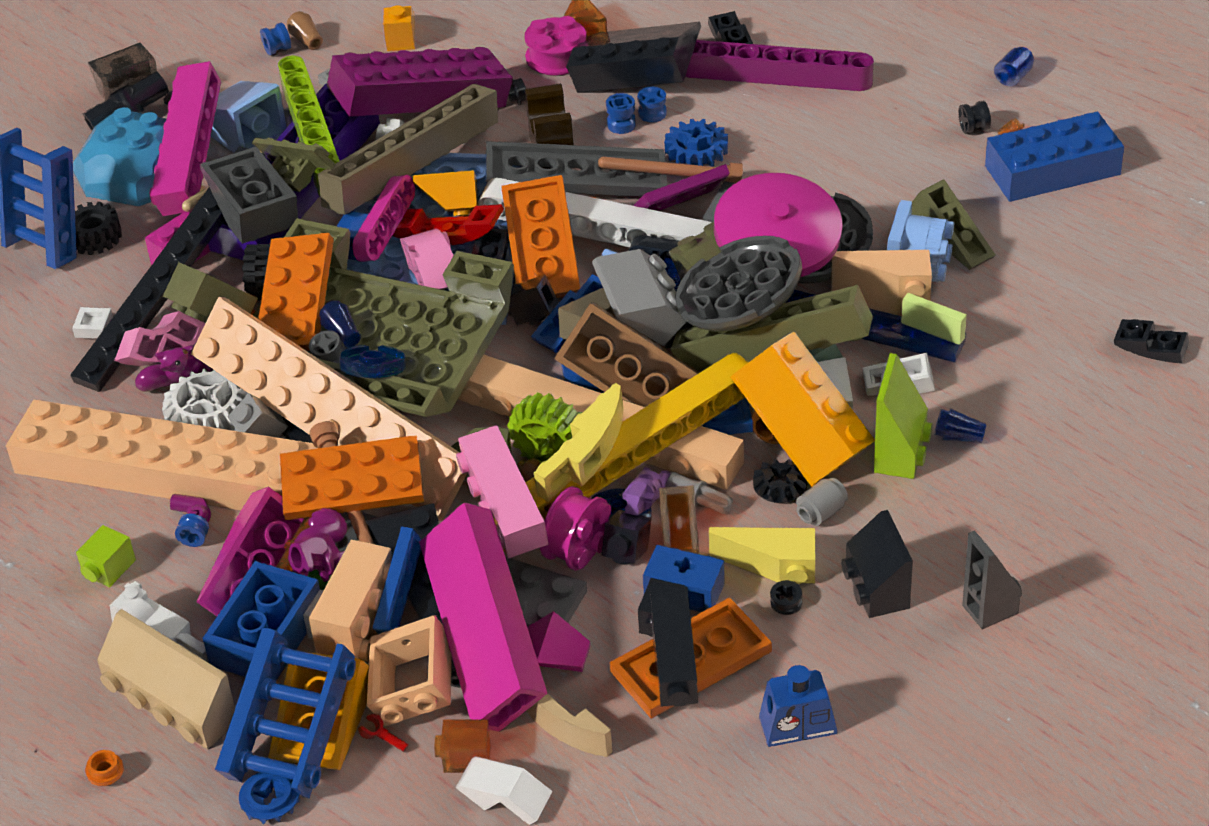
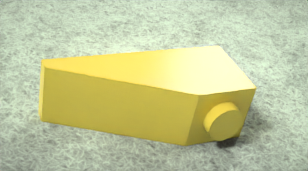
[709,527,815,584]

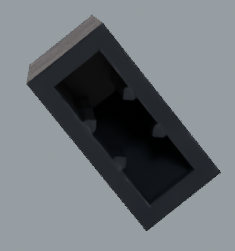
[650,587,698,707]

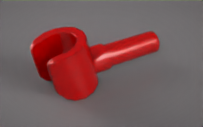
[358,714,409,752]

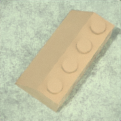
[97,609,235,750]

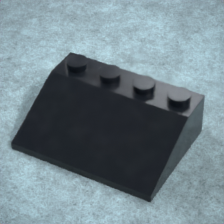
[566,21,701,93]

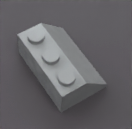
[592,249,687,346]

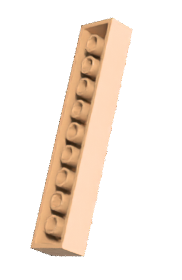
[6,399,317,510]

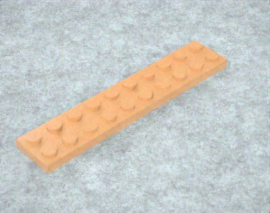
[191,297,468,521]

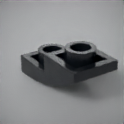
[708,11,753,44]
[1114,319,1189,363]

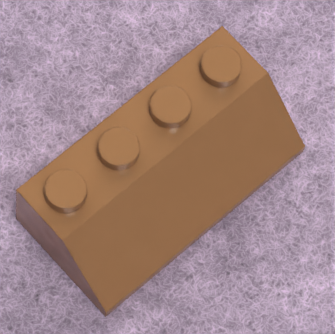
[554,302,700,407]

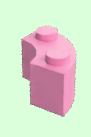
[400,229,454,290]
[114,311,206,366]

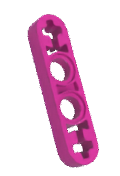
[353,175,415,262]

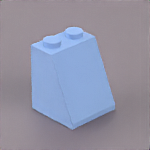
[211,81,287,153]

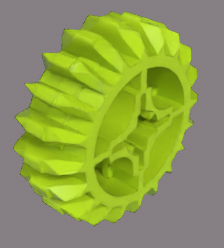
[507,392,583,462]

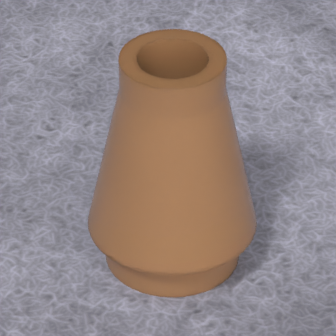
[287,11,323,50]

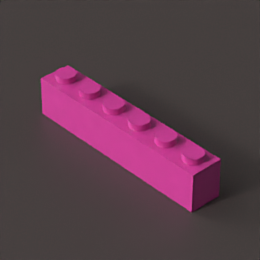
[149,61,221,216]

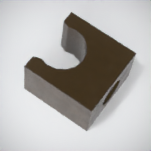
[525,83,574,169]

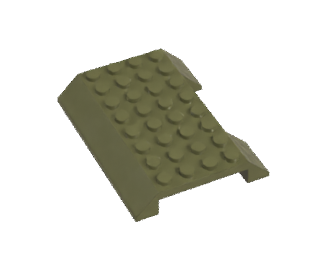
[253,218,514,417]

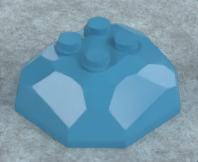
[73,107,167,206]

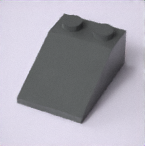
[200,147,298,244]

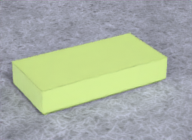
[901,293,967,345]

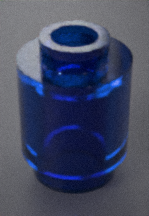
[994,47,1034,87]

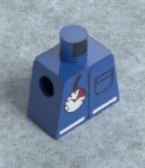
[759,665,838,747]

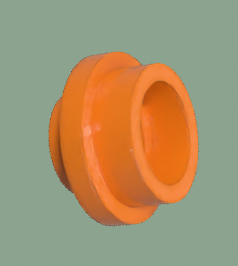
[85,750,124,786]

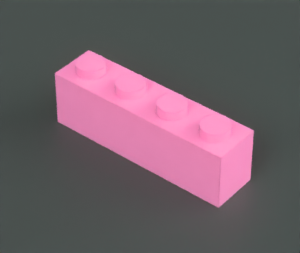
[456,425,548,559]

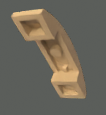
[526,694,613,757]

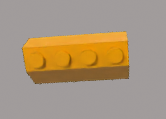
[731,332,875,487]

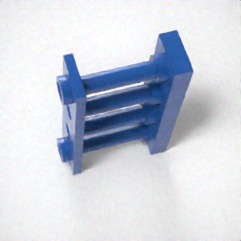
[0,128,77,269]
[215,627,356,799]

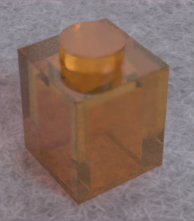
[434,719,491,773]

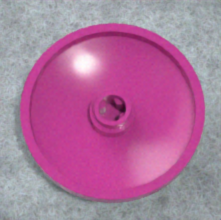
[713,173,843,277]

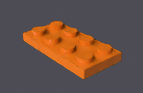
[501,175,581,298]
[258,233,334,351]
[280,435,424,520]
[609,597,772,719]

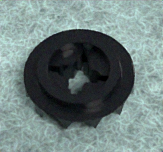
[753,458,807,503]

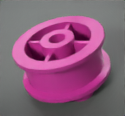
[524,16,586,75]
[540,486,611,571]

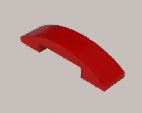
[392,204,504,245]

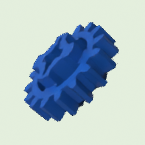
[664,119,728,167]

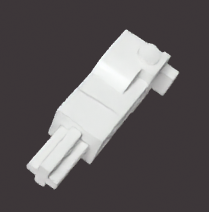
[110,581,208,662]

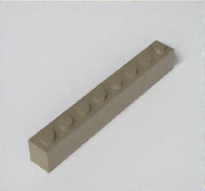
[318,84,498,215]

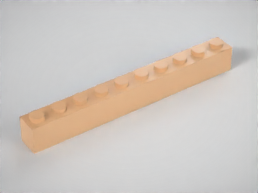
[458,355,744,490]

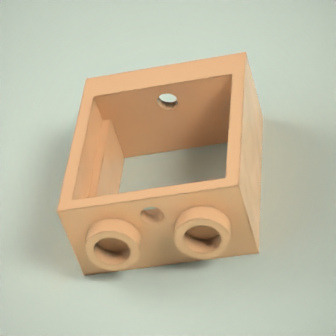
[367,615,452,726]

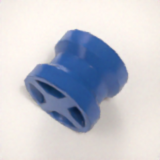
[260,22,291,56]
[637,86,667,122]

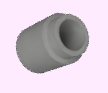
[796,478,848,526]

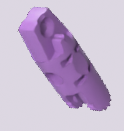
[623,467,670,515]

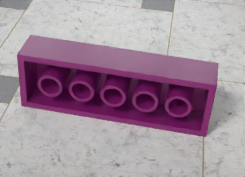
[327,47,513,116]

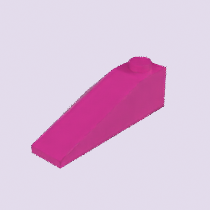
[196,486,311,616]

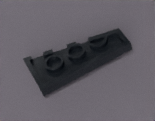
[366,503,443,625]

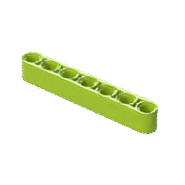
[278,55,339,196]

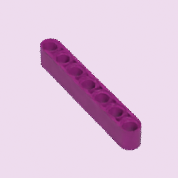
[685,40,874,91]

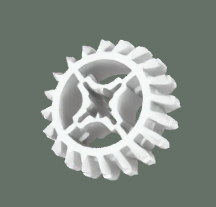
[162,368,248,431]

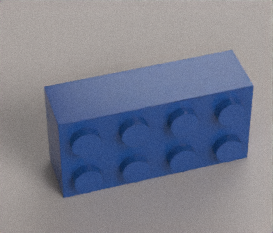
[985,111,1124,202]

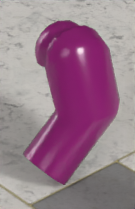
[170,494,212,522]

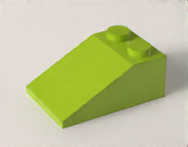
[874,353,933,479]

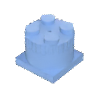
[887,200,954,282]

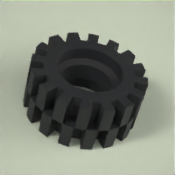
[75,202,122,255]
[242,244,270,301]

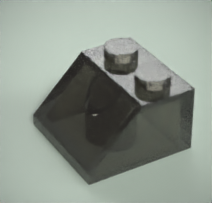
[88,42,157,100]

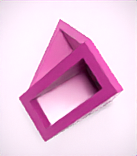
[527,611,590,672]

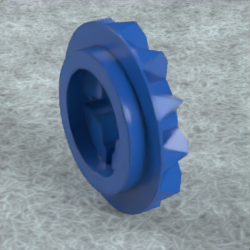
[239,772,300,825]

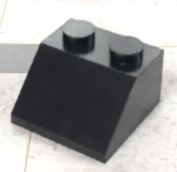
[841,510,913,618]

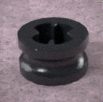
[770,580,802,615]

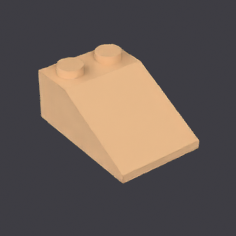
[831,250,932,324]

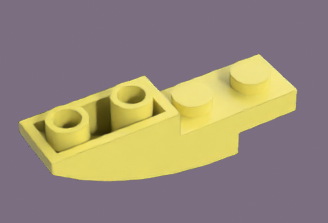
[534,383,624,502]

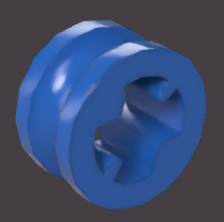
[175,513,209,547]

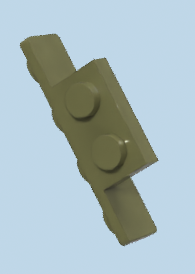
[252,137,335,192]

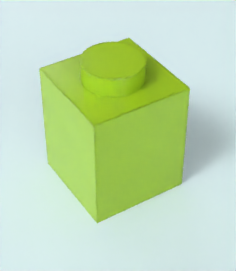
[76,525,136,587]

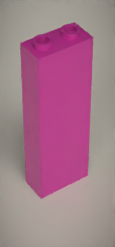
[419,503,548,732]

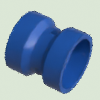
[606,93,636,134]

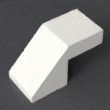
[456,756,553,825]

